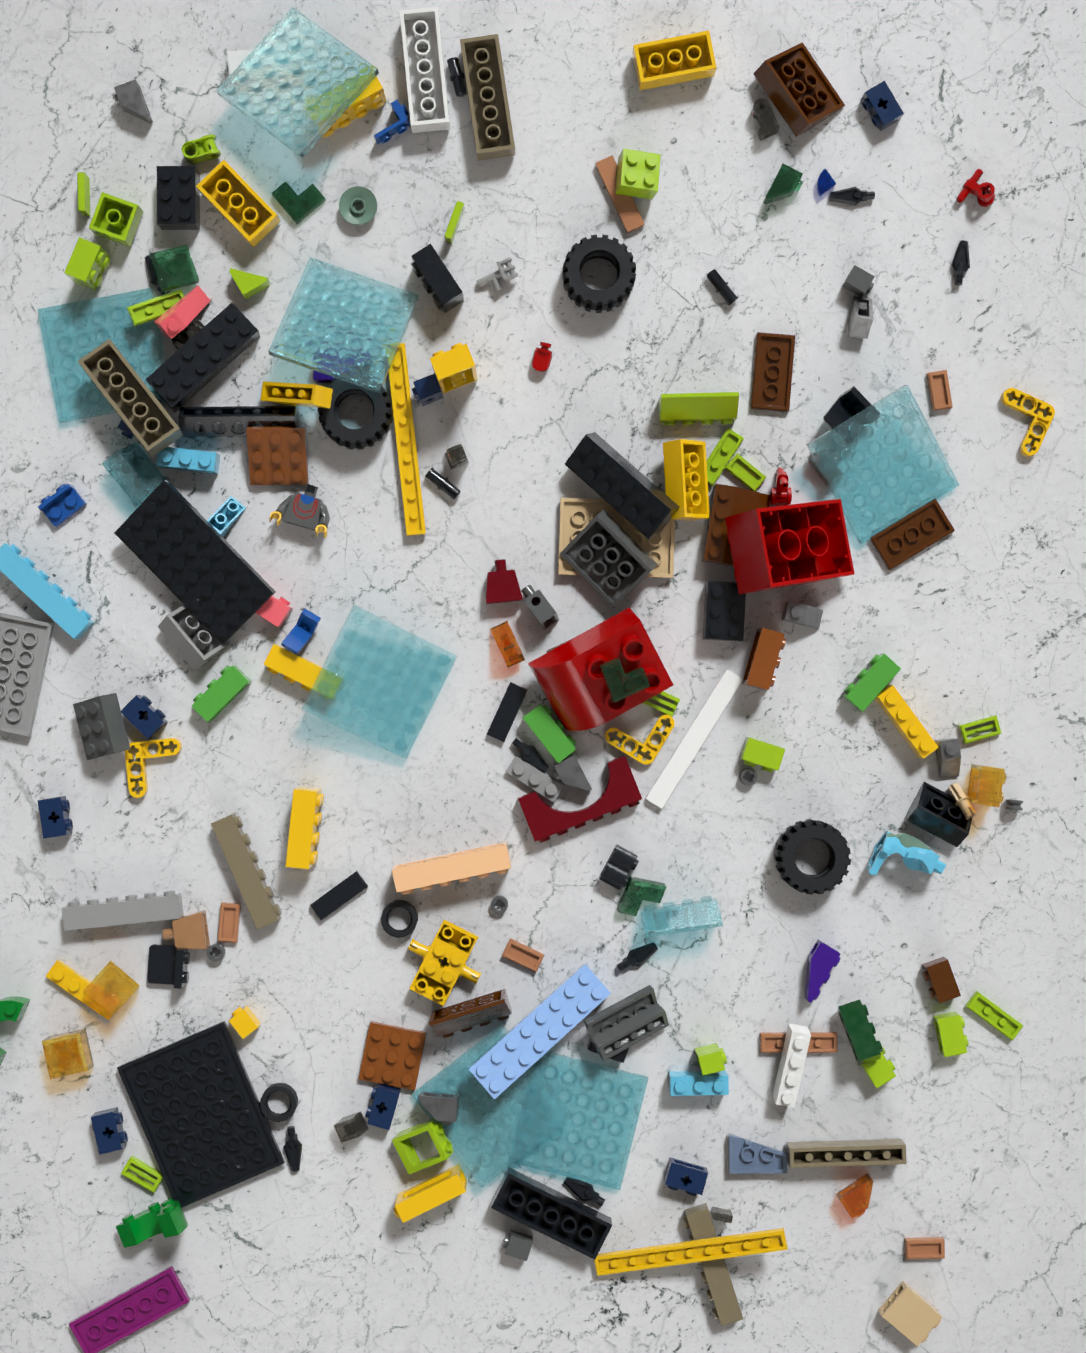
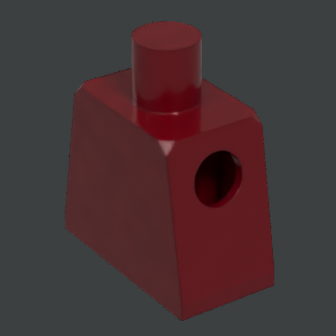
[486,559,523,604]

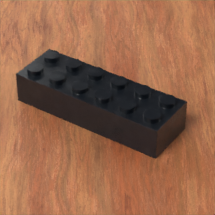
[145,303,260,412]
[565,432,680,539]
[491,1167,612,1260]

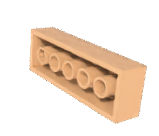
[392,842,512,895]

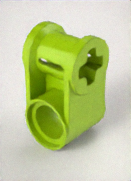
[181,134,221,164]

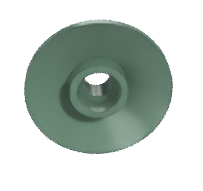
[339,186,377,225]

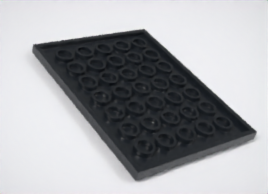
[117,1021,285,1207]

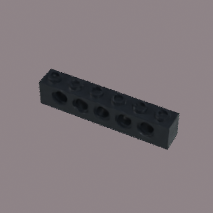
[178,406,299,438]

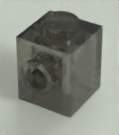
[333,1111,369,1143]

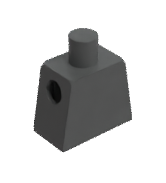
[521,585,559,630]

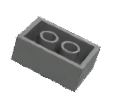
[73,693,131,760]

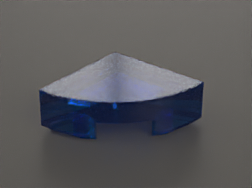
[817,168,836,196]

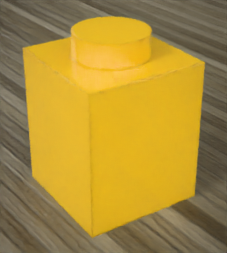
[229,1006,261,1039]

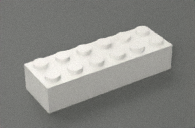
[400,7,450,133]

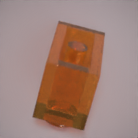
[490,621,525,668]
[836,1173,873,1219]

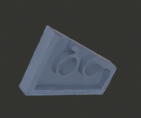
[728,1133,787,1174]

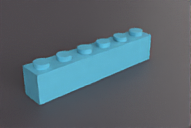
[0,543,94,640]

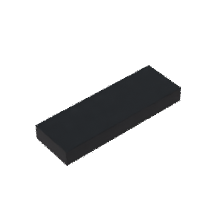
[487,682,527,742]
[310,871,368,920]

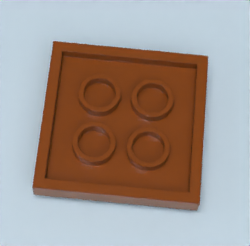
[246,426,309,485]
[359,1021,427,1090]

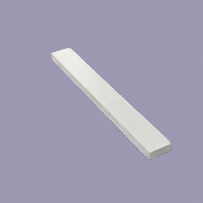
[645,669,743,809]

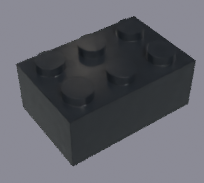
[157,166,200,230]
[411,243,464,313]
[702,581,746,642]

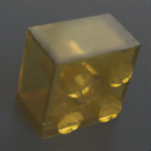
[967,764,1006,807]
[83,960,140,1018]
[42,1028,94,1079]

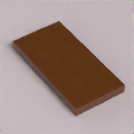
[750,332,795,412]
[869,498,955,570]

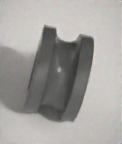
[739,768,758,786]
[1005,799,1023,811]
[491,896,508,914]
[207,943,226,962]

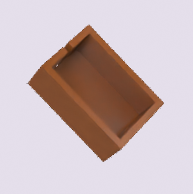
[742,628,786,690]

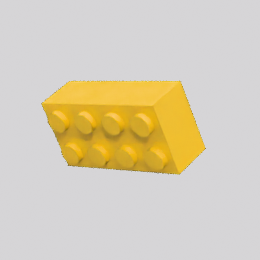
[632,30,717,91]
[304,68,386,138]
[196,160,281,248]
[430,343,478,394]
[663,439,710,521]
[285,787,324,869]

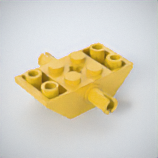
[407,919,481,1006]

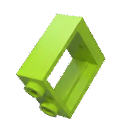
[392,1118,454,1174]

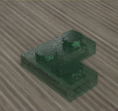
[271,181,326,224]
[600,658,650,703]
[617,876,666,916]

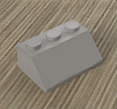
[158,605,230,671]

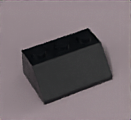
[906,782,972,847]

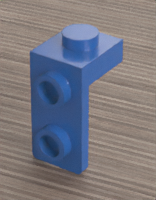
[374,100,410,144]
[281,608,321,654]

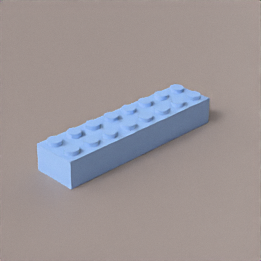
[468,964,611,1100]

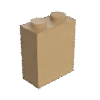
[878,1281,942,1347]

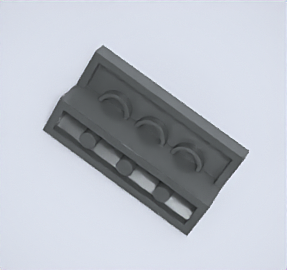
[584,985,669,1061]

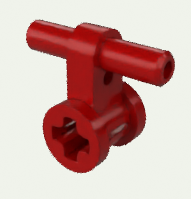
[956,169,995,207]
[770,468,792,505]

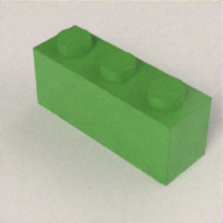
[843,653,901,712]
[192,665,252,722]
[523,704,577,763]

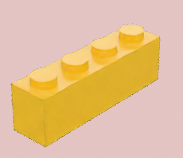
[260,381,333,408]
[263,644,344,701]
[875,685,939,759]

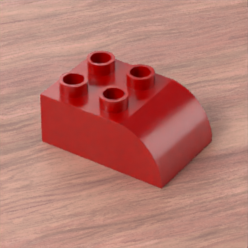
[725,499,855,595]
[528,607,674,731]

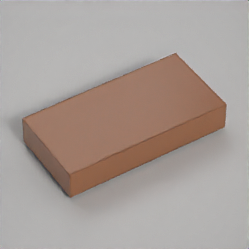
[926,370,953,411]
[218,902,241,943]
[502,938,545,972]
[905,1237,945,1259]

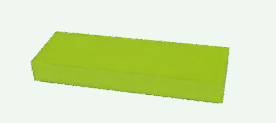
[127,289,184,327]
[707,428,744,486]
[965,991,1023,1041]

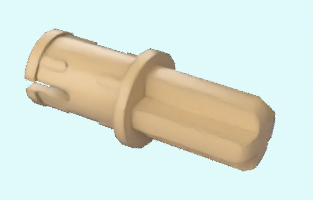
[948,783,977,820]

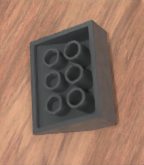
[560,510,658,608]

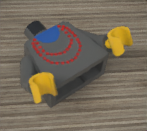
[269,484,330,538]

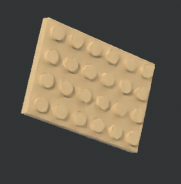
[558,498,675,578]

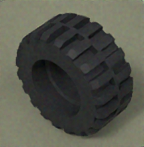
[562,234,636,313]
[318,373,393,450]
[774,819,851,895]

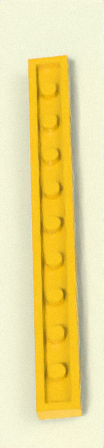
[386,343,426,536]
[594,1228,788,1276]

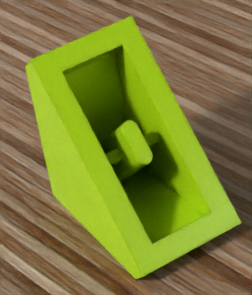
[229,268,270,299]

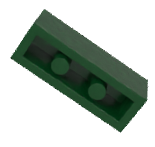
[838,1000,883,1066]

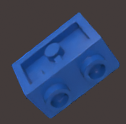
[38,484,87,527]

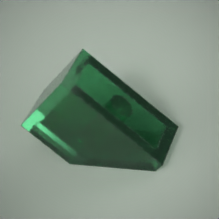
[763,164,804,204]

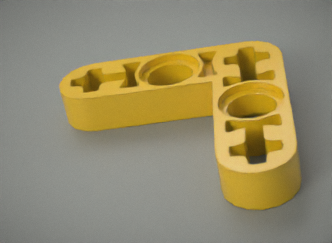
[1001,388,1055,457]
[605,715,675,765]
[125,738,182,798]

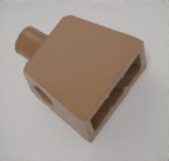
[163,910,210,949]

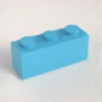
[156,447,220,474]
[669,1070,729,1096]

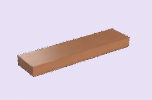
[595,155,645,234]
[760,1032,838,1053]

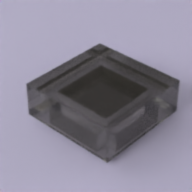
[711,1206,733,1223]

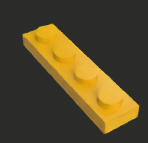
[45,959,121,1020]

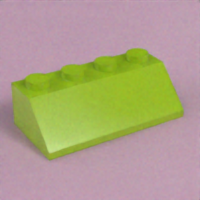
[658,392,739,426]

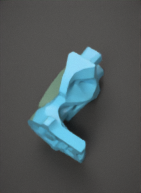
[866,831,946,875]

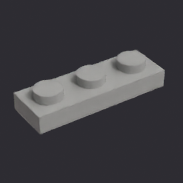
[506,756,564,802]

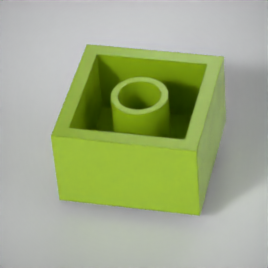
[615,148,661,200]
[89,192,144,247]
[64,237,110,291]

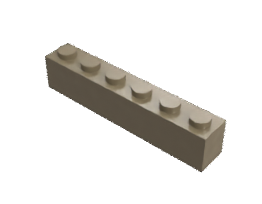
[211,813,282,930]
[786,1139,906,1168]
[683,1203,743,1326]

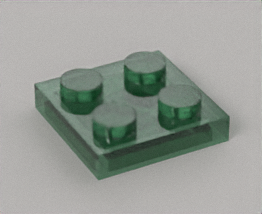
[149,245,199,292]

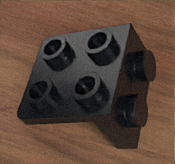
[823,386,880,444]
[147,944,190,989]

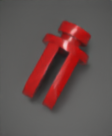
[532,342,552,372]

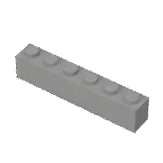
[62,891,184,931]

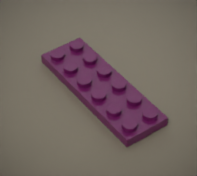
[69,1266,190,1353]

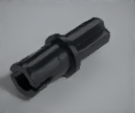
[447,57,467,97]
[707,269,738,305]
[425,467,461,499]

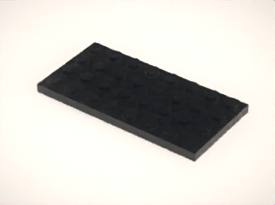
[114,479,276,644]

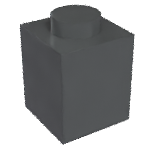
[842,265,875,297]
[502,1230,533,1261]

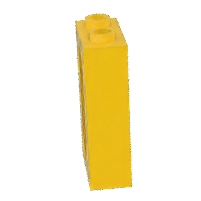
[393,1164,468,1223]

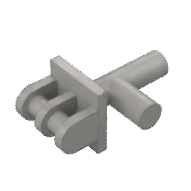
[476,258,519,293]

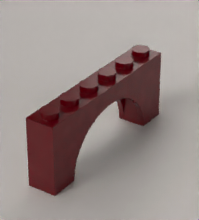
[518,755,642,843]

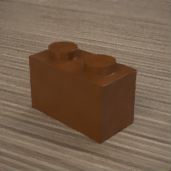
[921,957,961,1004]

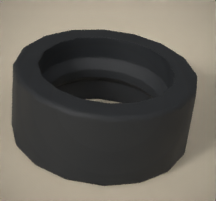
[381,900,418,938]
[260,1083,298,1122]

